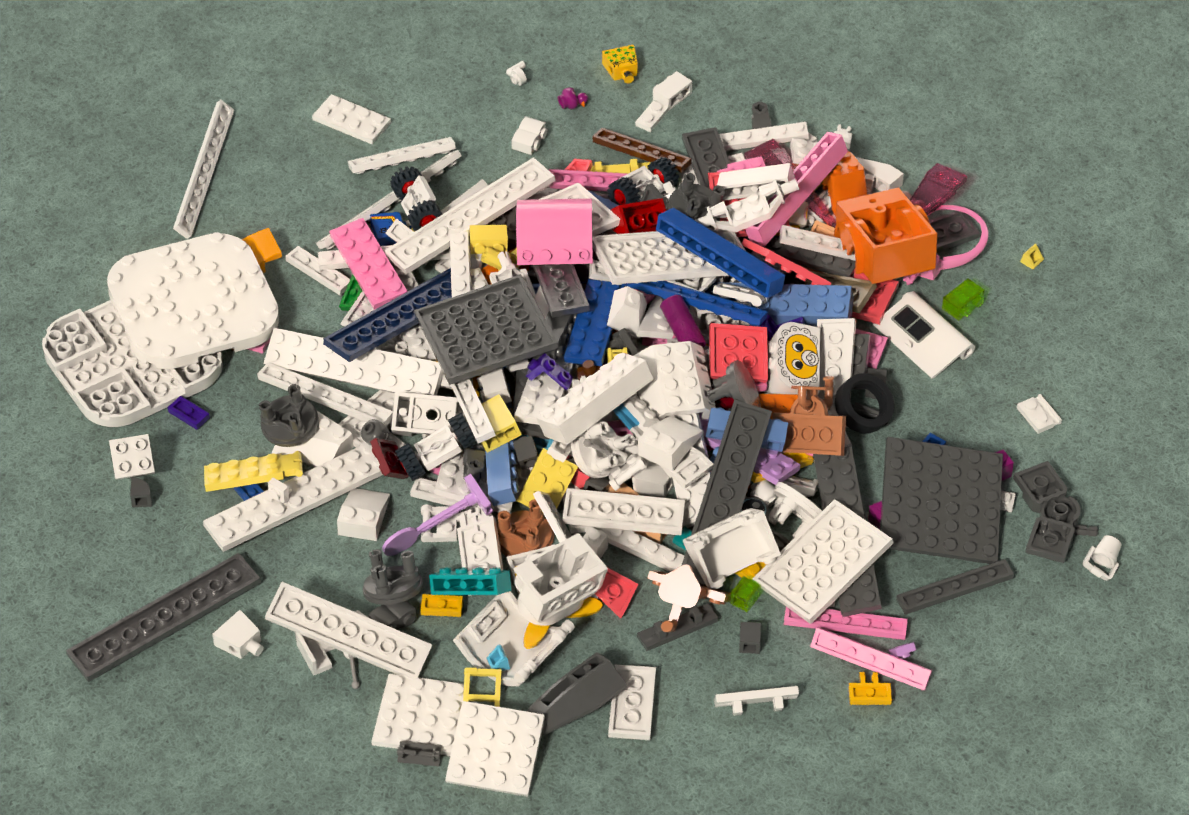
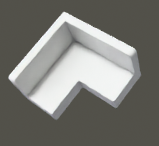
[295,632,335,676]

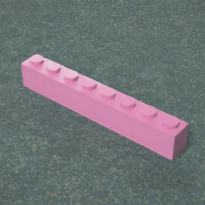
[745,132,848,246]

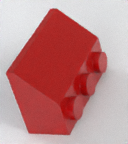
[610,198,666,234]

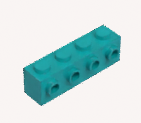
[429,567,511,595]

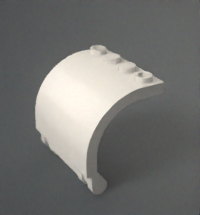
[453,591,575,686]

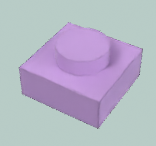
[889,642,916,659]

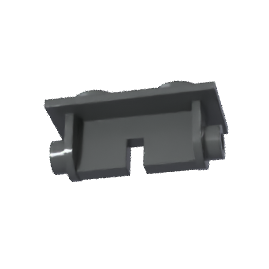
[397,741,441,767]

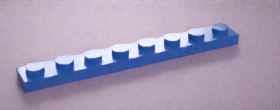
[622,281,768,326]

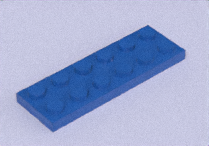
[564,279,625,366]

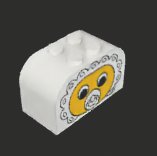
[763,322,820,395]

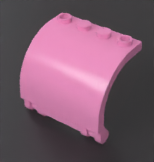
[516,198,593,265]

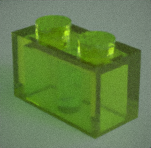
[942,278,985,321]

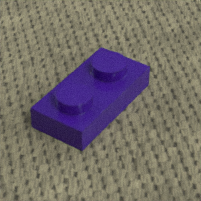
[168,396,210,430]

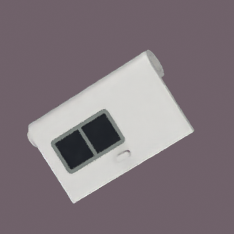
[873,291,975,379]

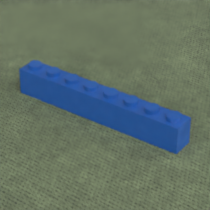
[656,208,785,299]

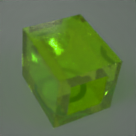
[730,576,761,612]

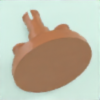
[497,499,554,557]

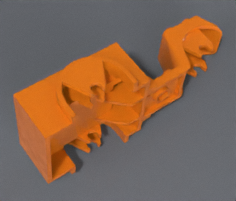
[823,151,937,284]

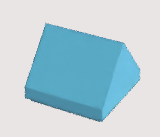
[486,644,510,671]

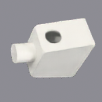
[213,610,264,659]

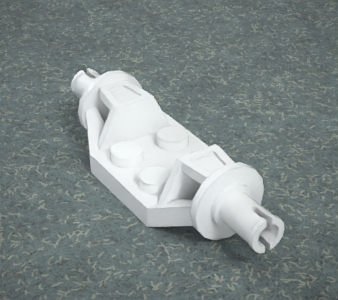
[695,179,800,232]

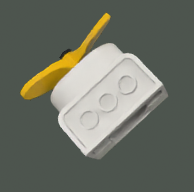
[513,533,608,649]

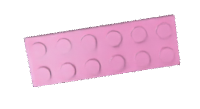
[329,218,408,310]

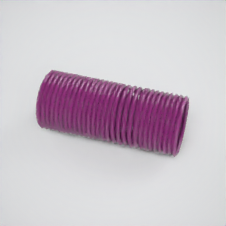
[660,295,706,348]

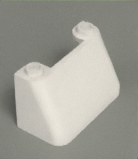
[683,508,781,589]

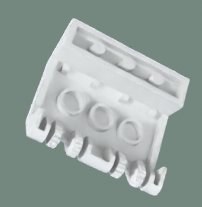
[634,341,716,421]

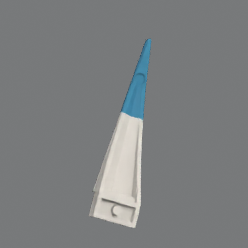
[613,404,714,489]

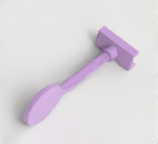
[382,474,493,556]

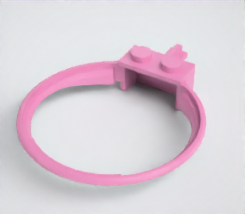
[903,205,988,285]

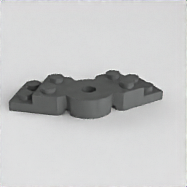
[1013,461,1081,563]

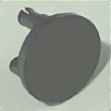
[667,173,725,228]
[707,360,761,411]
[259,384,319,447]
[363,549,423,605]

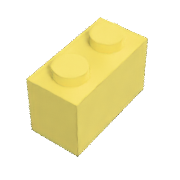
[469,225,508,254]

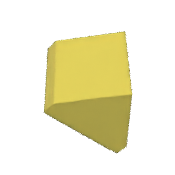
[1020,244,1044,269]

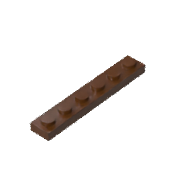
[592,128,692,173]

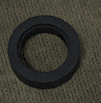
[835,373,894,433]

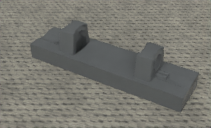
[637,603,718,652]

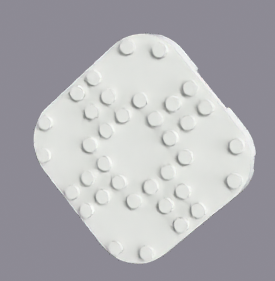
[107,232,279,369]
[42,300,223,427]

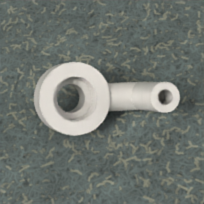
[506,61,527,86]

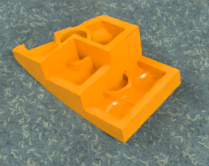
[242,228,282,273]

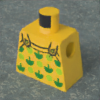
[602,45,638,83]

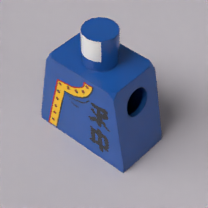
[370,212,412,246]

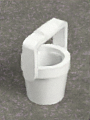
[1083,535,1122,581]

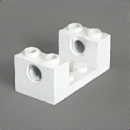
[391,392,468,437]

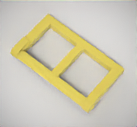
[463,668,501,707]

